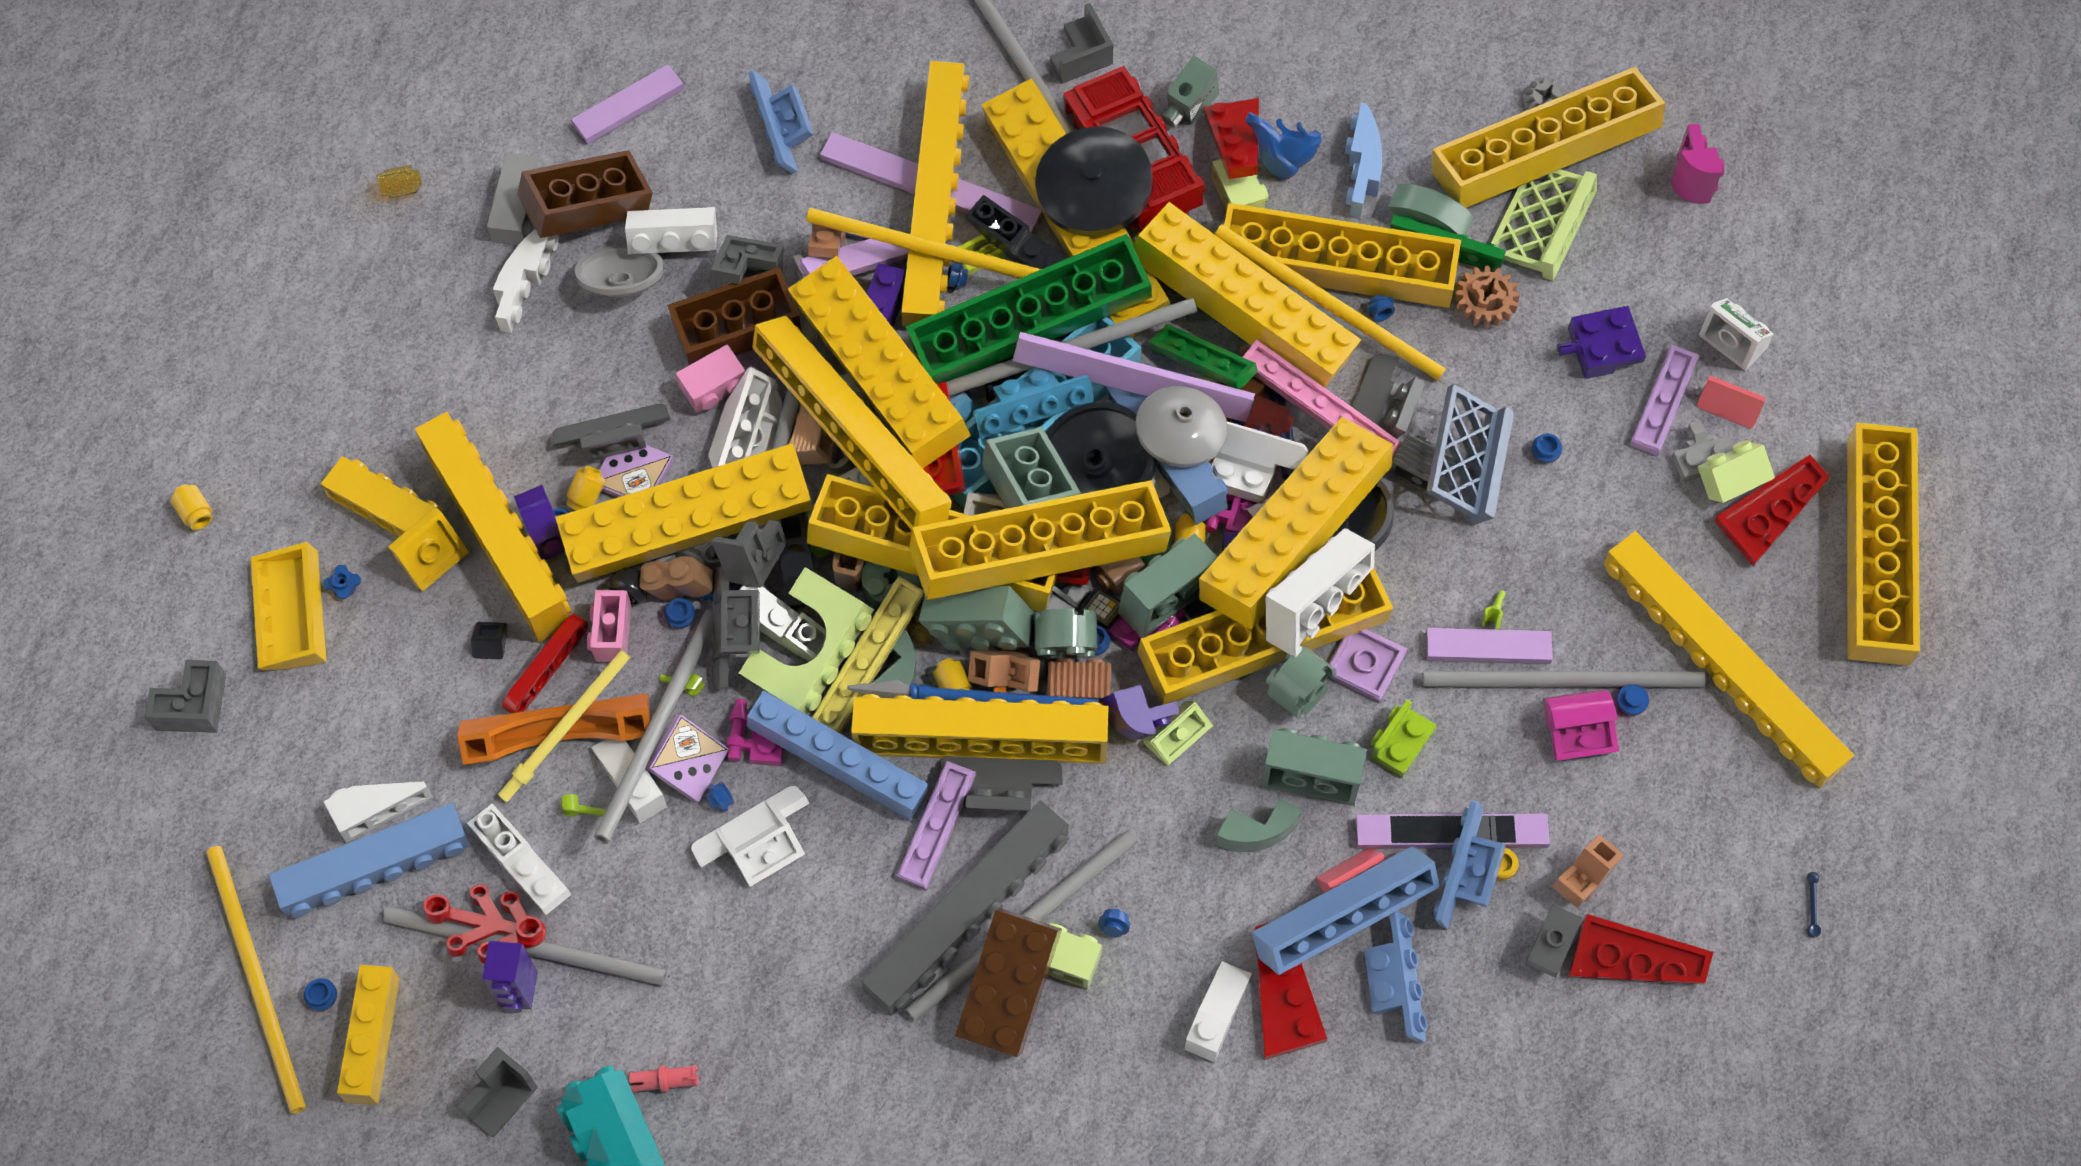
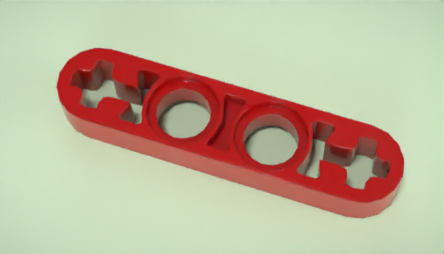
[502,613,588,714]

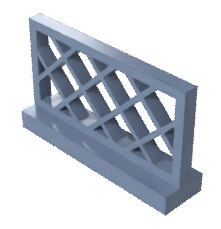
[1426,384,1514,525]

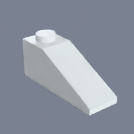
[591,739,667,823]
[324,781,433,843]
[1184,961,1252,1063]

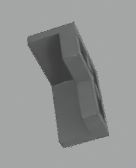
[1050,3,1114,84]
[711,235,784,290]
[712,520,788,588]
[145,660,226,733]
[458,1046,538,1137]

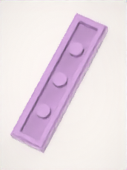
[571,64,684,145]
[798,230,909,277]
[1630,344,1699,456]
[1426,628,1553,664]
[897,761,976,890]

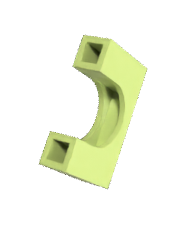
[739,567,874,715]

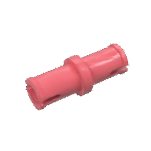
[629,1065,699,1093]

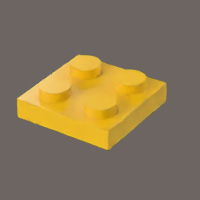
[388,507,469,592]

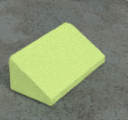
[1142,701,1213,766]

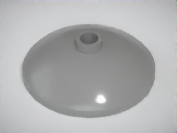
[575,245,664,298]
[1135,386,1227,467]

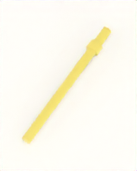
[498,649,631,802]

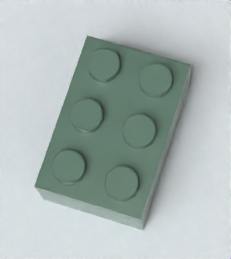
[981,427,1081,509]
[1118,533,1218,638]
[919,586,1035,651]
[1261,728,1367,806]

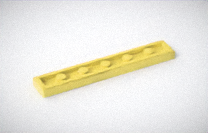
[812,576,925,734]

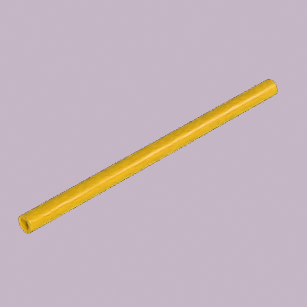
[806,207,1041,279]
[1214,224,1446,381]
[206,846,306,1114]

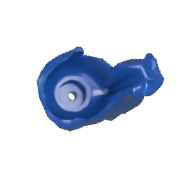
[1245,112,1322,179]

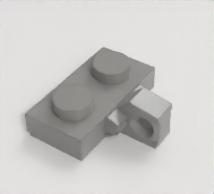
[1671,420,1734,482]

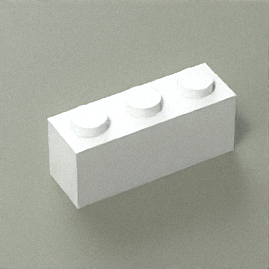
[625,207,718,254]

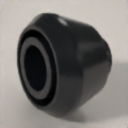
[608,566,648,605]

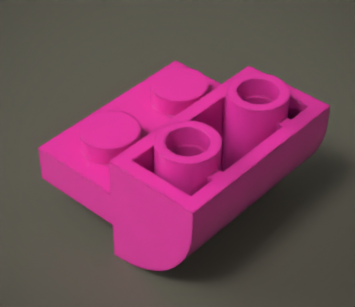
[1671,124,1724,204]
[1543,689,1619,761]

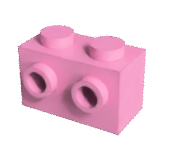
[676,345,746,413]
[587,590,631,662]

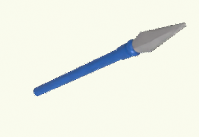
[847,679,1098,705]

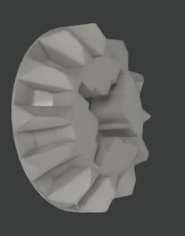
[1523,77,1567,110]

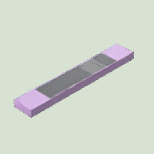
[1356,814,1550,848]

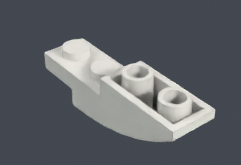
[493,229,559,333]
[739,585,845,668]
[467,803,571,915]

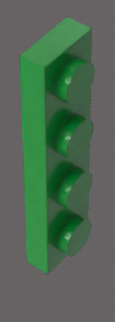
[1390,214,1506,272]
[1148,324,1258,389]

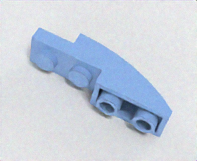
[1345,103,1382,218]

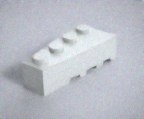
[1265,528,1375,658]

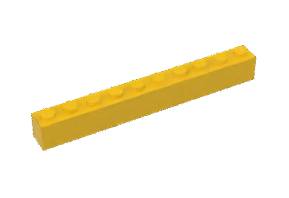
[902,61,969,326]
[752,316,952,530]
[1603,531,1854,788]

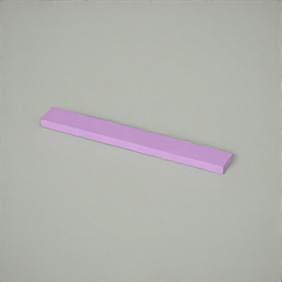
[820,132,1042,233]
[1012,332,1255,422]

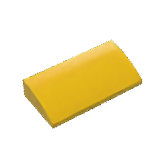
[251,542,327,670]

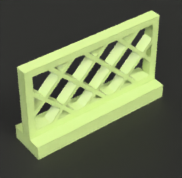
[1491,169,1597,281]

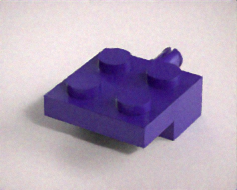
[1557,306,1646,379]

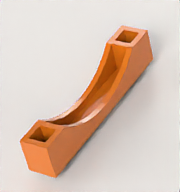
[457,693,652,765]

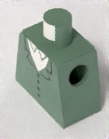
[1162,55,1219,127]

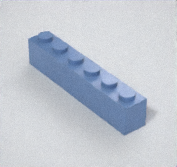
[1104,385,1229,525]
[747,690,928,821]
[269,803,471,918]
[1252,846,1440,975]

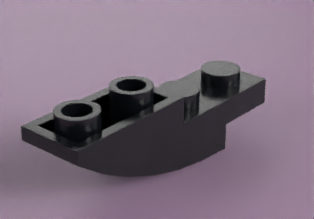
[965,194,1068,269]
[777,511,815,609]

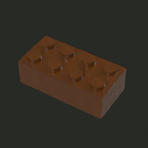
[517,150,653,238]
[667,267,802,366]
[955,908,1062,1057]

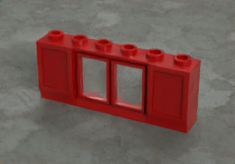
[1063,66,1206,231]

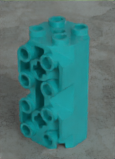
[556,1065,665,1166]

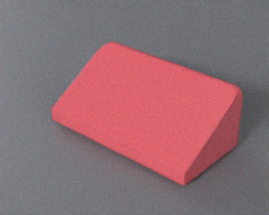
[1697,376,1766,429]
[1316,848,1384,893]

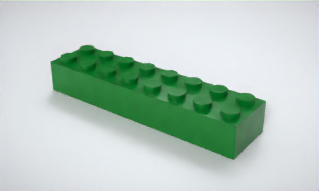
[906,234,1152,384]

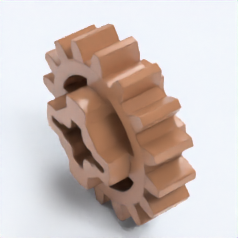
[1454,266,1520,328]

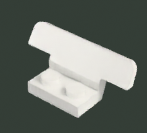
[1211,421,1308,503]
[691,786,809,887]

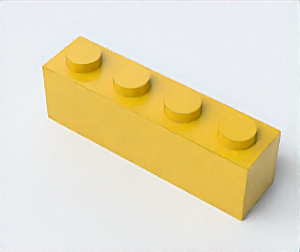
[321,456,443,537]
[337,965,400,1105]

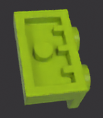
[1370,700,1437,778]

